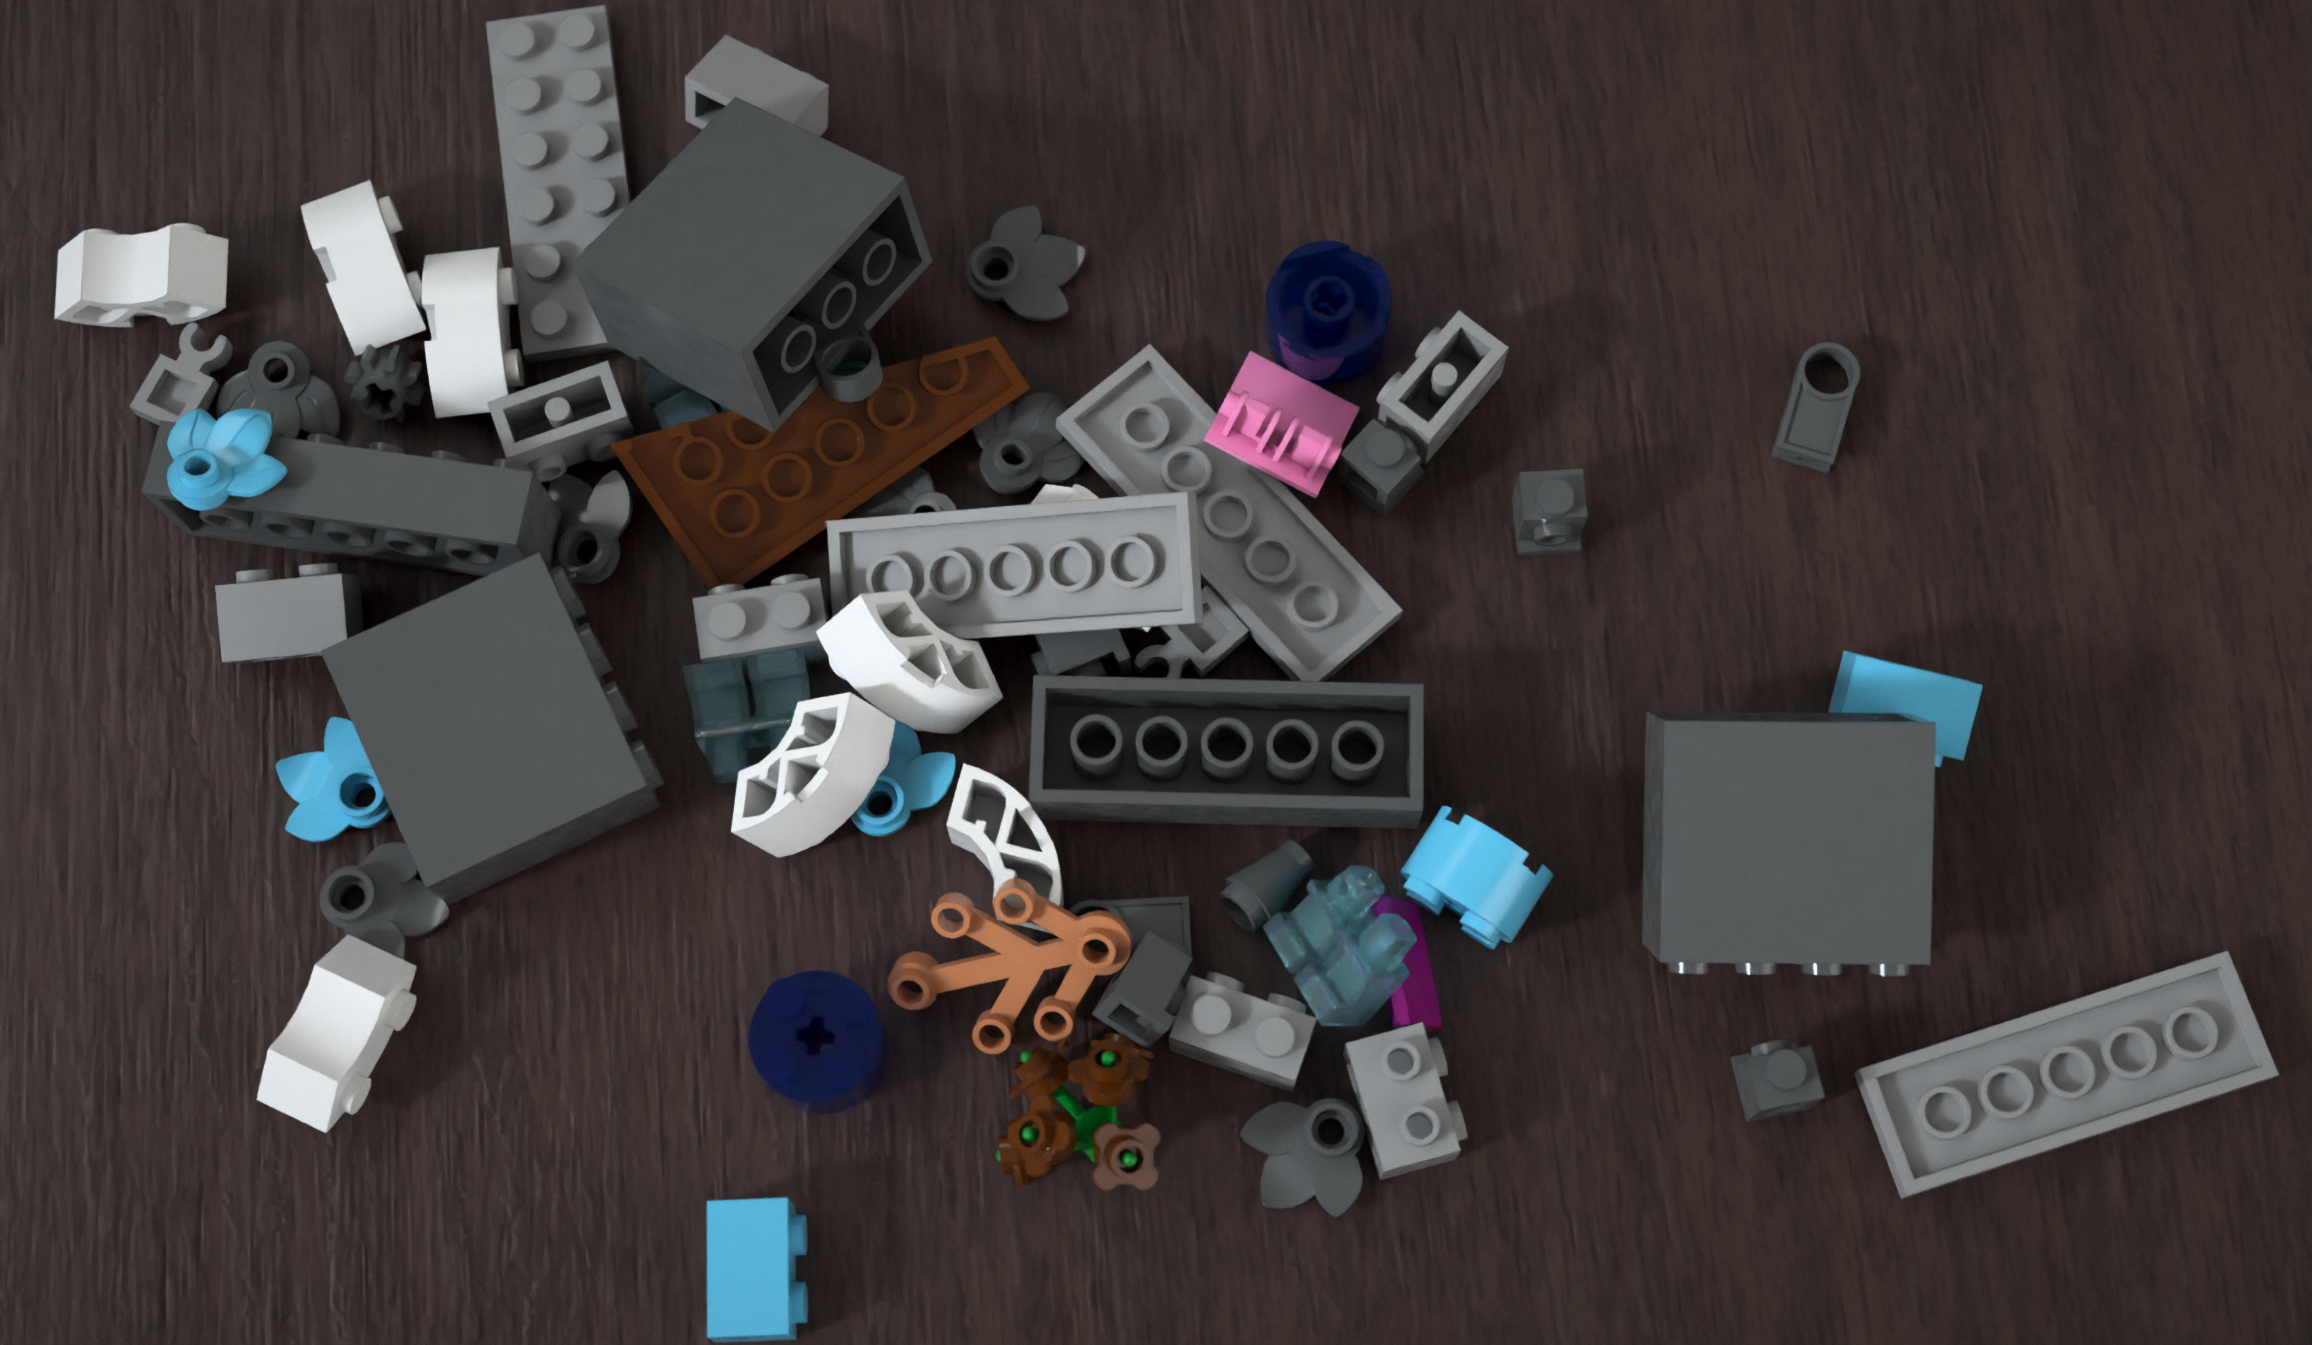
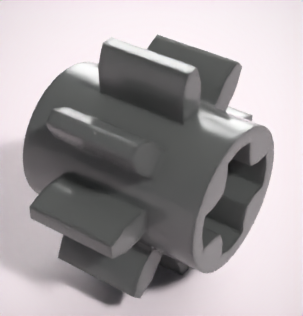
[344,344,426,423]

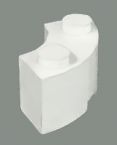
[301,180,426,356]
[54,223,229,327]
[422,247,524,418]
[816,590,1004,734]
[731,692,896,858]
[946,763,1064,933]
[257,934,417,1133]

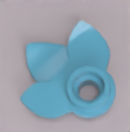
[166,408,288,511]
[276,717,392,842]
[850,717,956,836]

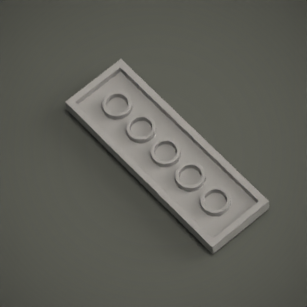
[486,5,632,364]
[1056,344,1403,682]
[827,491,1203,639]
[1854,951,2279,1199]

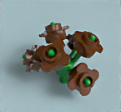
[996,1033,1160,1190]

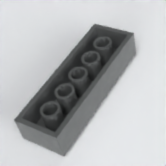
[142,420,563,576]
[1029,675,1424,829]

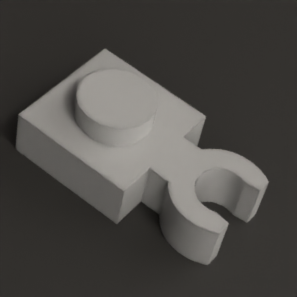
[129,322,233,425]
[1134,585,1249,678]

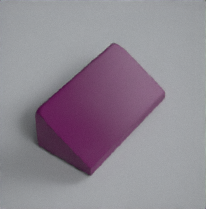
[1369,896,1442,1032]

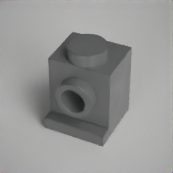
[1336,418,1425,518]
[1512,468,1588,556]
[1029,629,1132,677]
[1092,930,1193,1050]
[1730,1039,1825,1122]

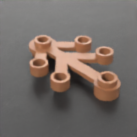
[887,878,1132,1054]

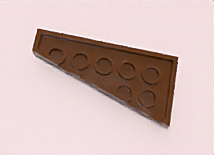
[609,336,1031,589]

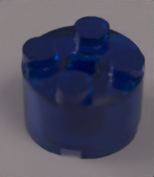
[1264,240,1392,385]
[749,970,889,1114]

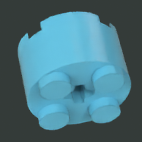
[1400,806,1554,950]

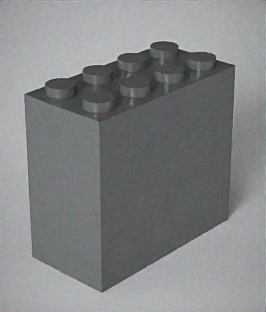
[571,97,932,433]
[321,552,665,905]
[1642,711,1936,976]

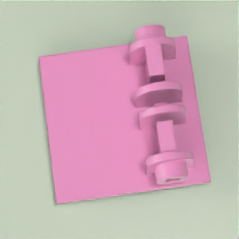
[1204,351,1360,499]

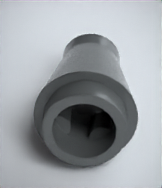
[1218,840,1314,933]

